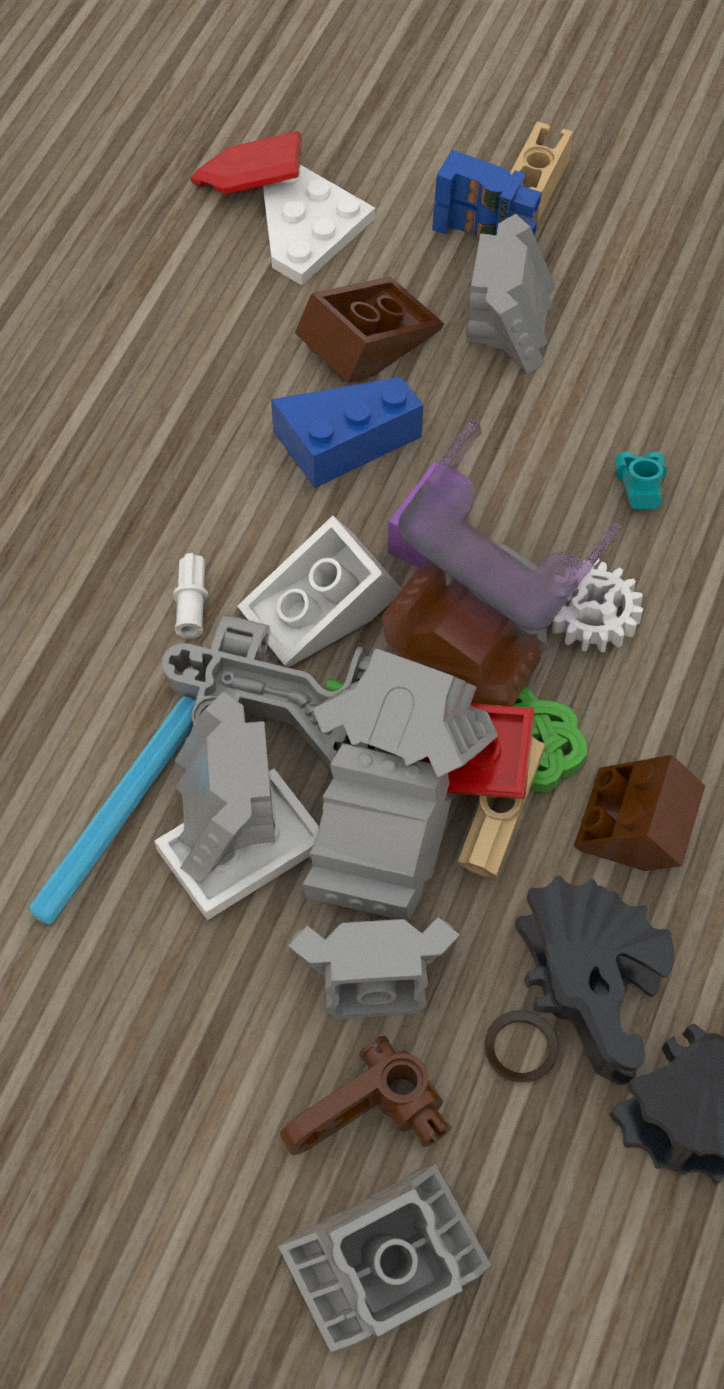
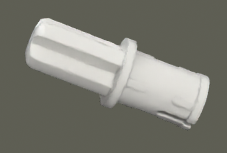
[173,553,208,638]

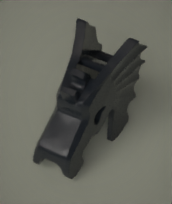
[515,875,674,1085]
[609,1023,724,1184]

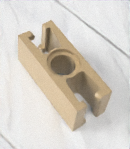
[510,121,573,221]

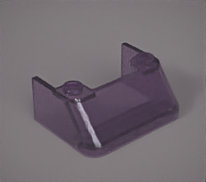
[398,418,622,631]

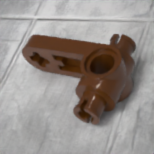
[280,1036,451,1155]

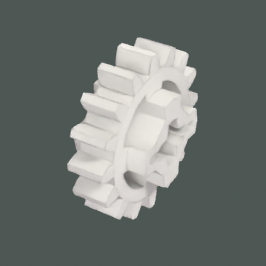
[546,561,643,652]

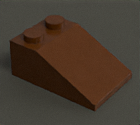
[295,276,444,382]

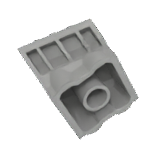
[467,214,556,374]
[312,648,498,778]
[175,691,275,884]
[302,743,451,922]
[288,917,460,1019]
[278,1164,491,1352]

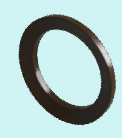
[485,1010,559,1082]

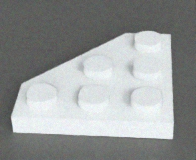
[263,165,375,285]

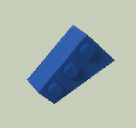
[271,377,423,488]

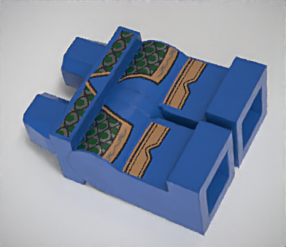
[432,149,542,240]

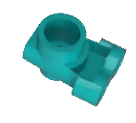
[614,451,667,510]

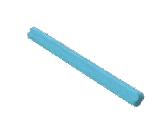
[29,696,196,925]

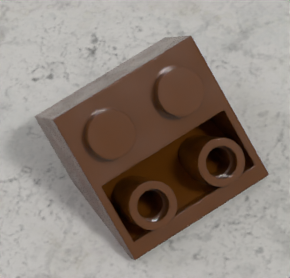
[574,755,705,871]

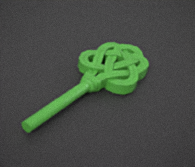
[325,679,587,793]

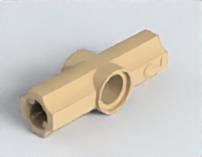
[458,736,545,879]

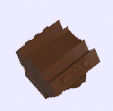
[382,565,541,706]

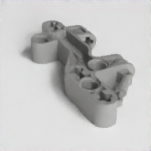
[161,615,457,801]

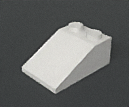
[237,516,402,668]

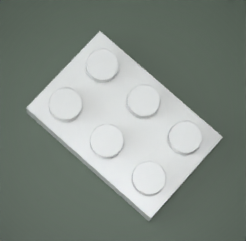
[154,769,319,920]

